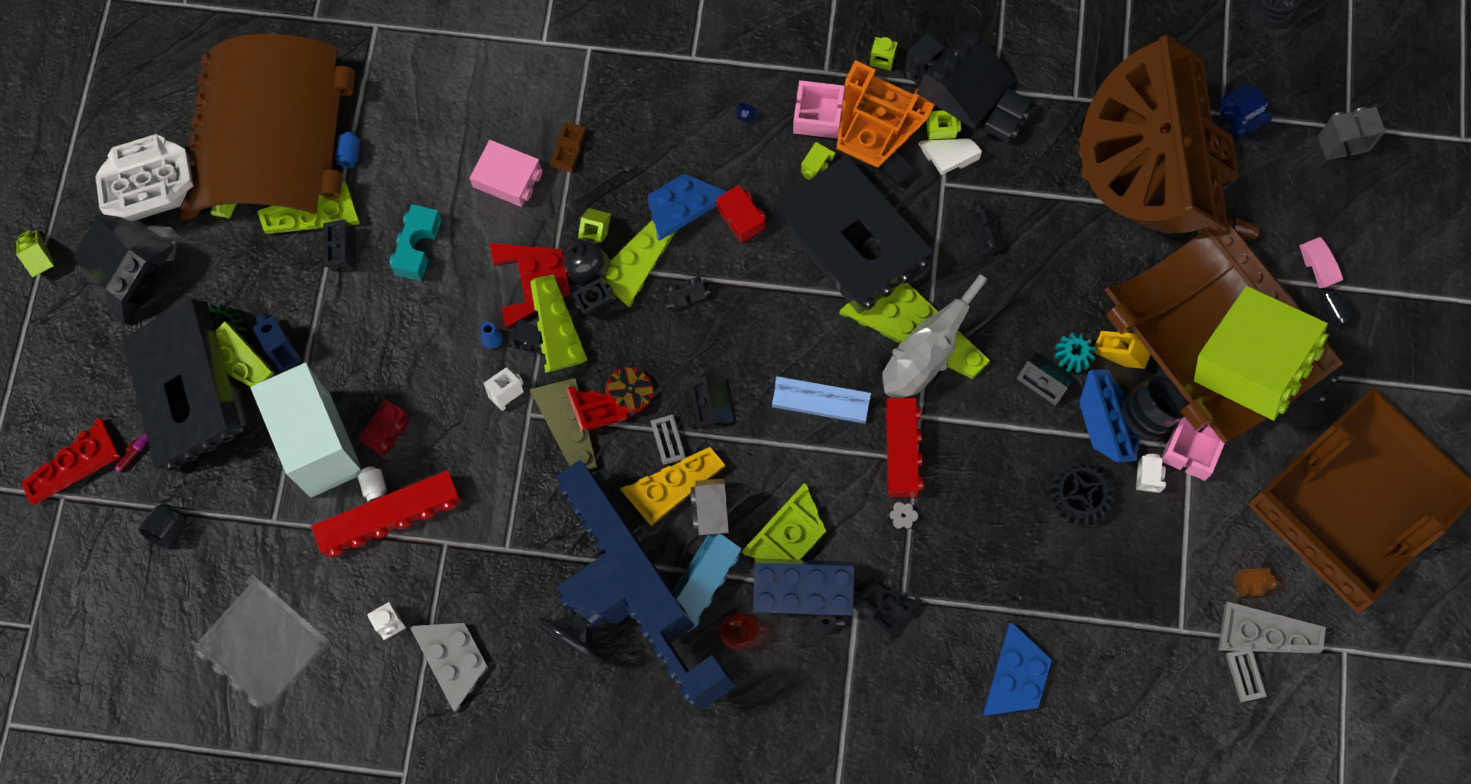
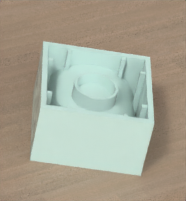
[250,363,362,498]

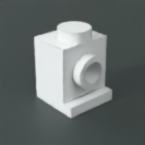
[483,367,524,411]
[1136,454,1166,493]
[367,602,406,640]

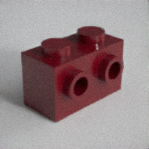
[358,400,411,458]

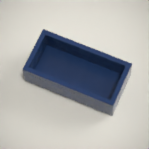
[753,558,854,615]

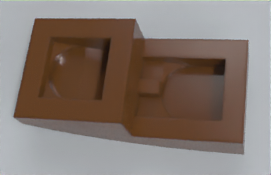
[550,122,586,172]

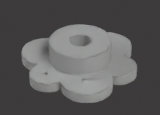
[889,502,918,529]

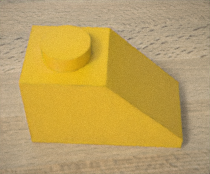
[1094,331,1151,369]

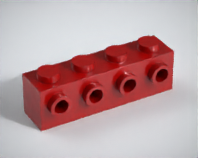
[885,398,923,497]

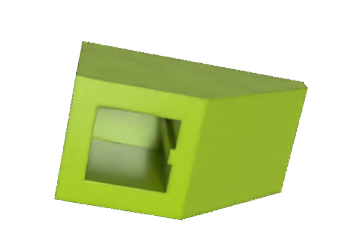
[16,230,53,277]

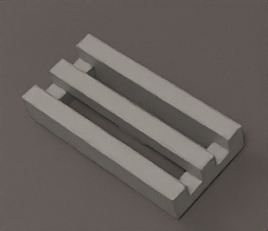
[650,414,686,467]
[1226,651,1266,703]

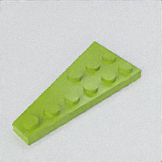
[839,283,990,379]

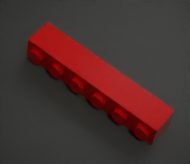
[311,470,462,558]

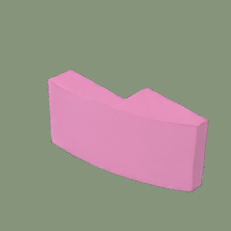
[1299,237,1343,288]

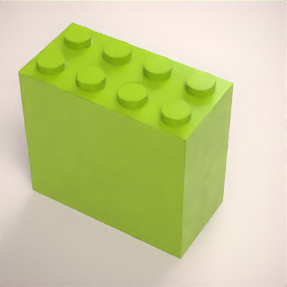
[1194,286,1328,421]

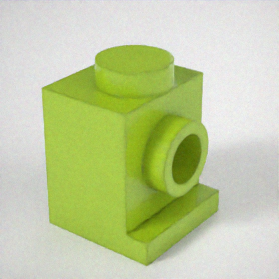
[870,37,897,71]
[926,111,961,140]
[801,142,835,180]

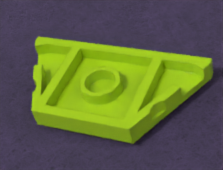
[742,483,826,560]

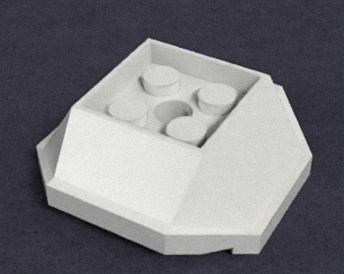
[96,134,193,222]

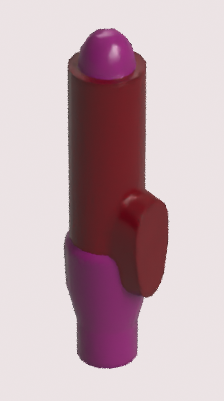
[115,433,148,472]

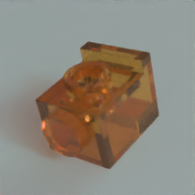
[1234,568,1276,598]

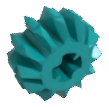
[1055,333,1096,373]

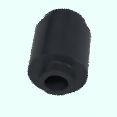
[1319,290,1353,327]

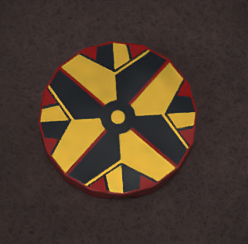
[606,367,653,413]

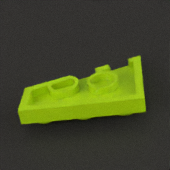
[215,322,275,387]

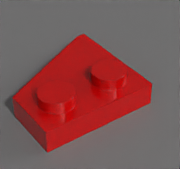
[566,387,627,432]

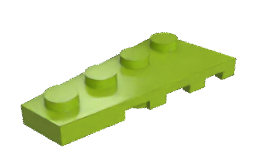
[530,274,587,373]

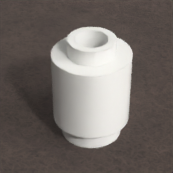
[358,466,387,502]

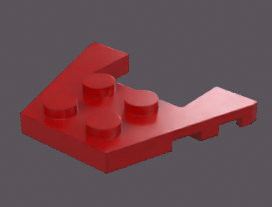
[489,243,571,330]

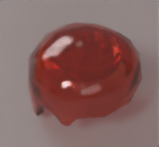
[720,612,759,650]

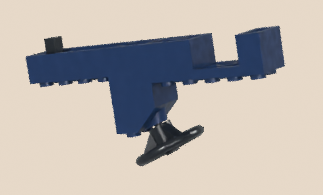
[537,459,736,710]

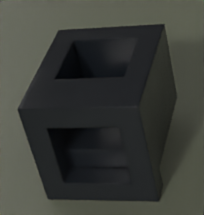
[509,320,543,353]

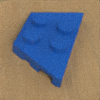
[648,174,727,241]
[983,623,1051,716]

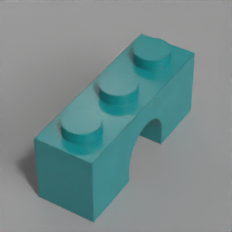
[389,204,442,281]

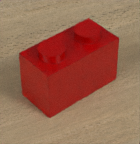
[716,185,766,243]

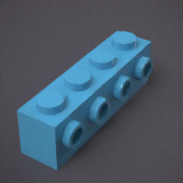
[673,533,741,632]

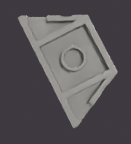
[411,623,488,712]

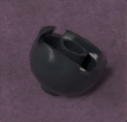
[562,237,611,285]

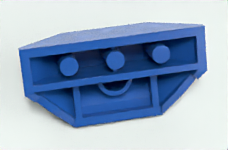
[1079,370,1139,462]

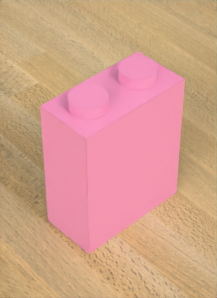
[470,140,542,207]

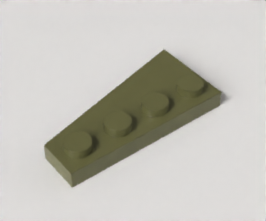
[529,378,597,471]

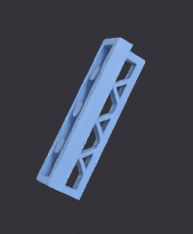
[772,376,871,423]

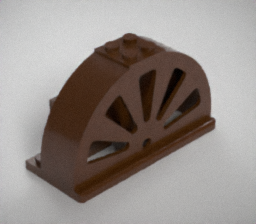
[1078,34,1239,233]

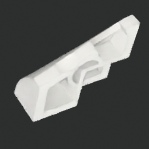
[918,139,982,176]

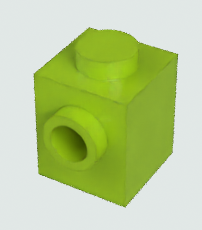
[578,208,611,243]

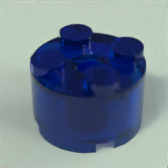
[1219,82,1272,138]

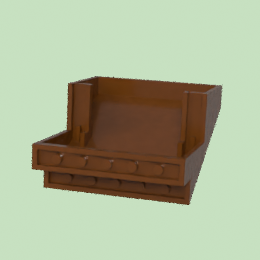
[1248,387,1471,614]

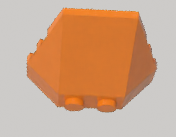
[836,60,934,168]

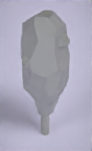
[883,274,987,398]

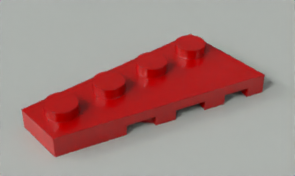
[21,417,120,505]

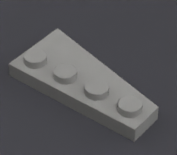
[1218,602,1326,653]

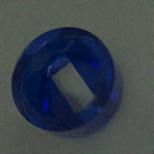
[736,103,755,122]

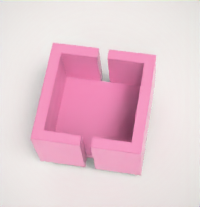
[793,80,844,139]
[1161,417,1225,481]

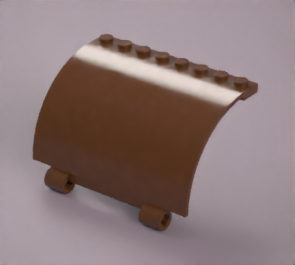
[179,34,355,220]
[1105,219,1344,443]

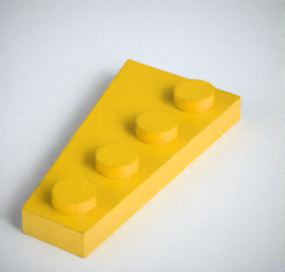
[620,447,725,527]

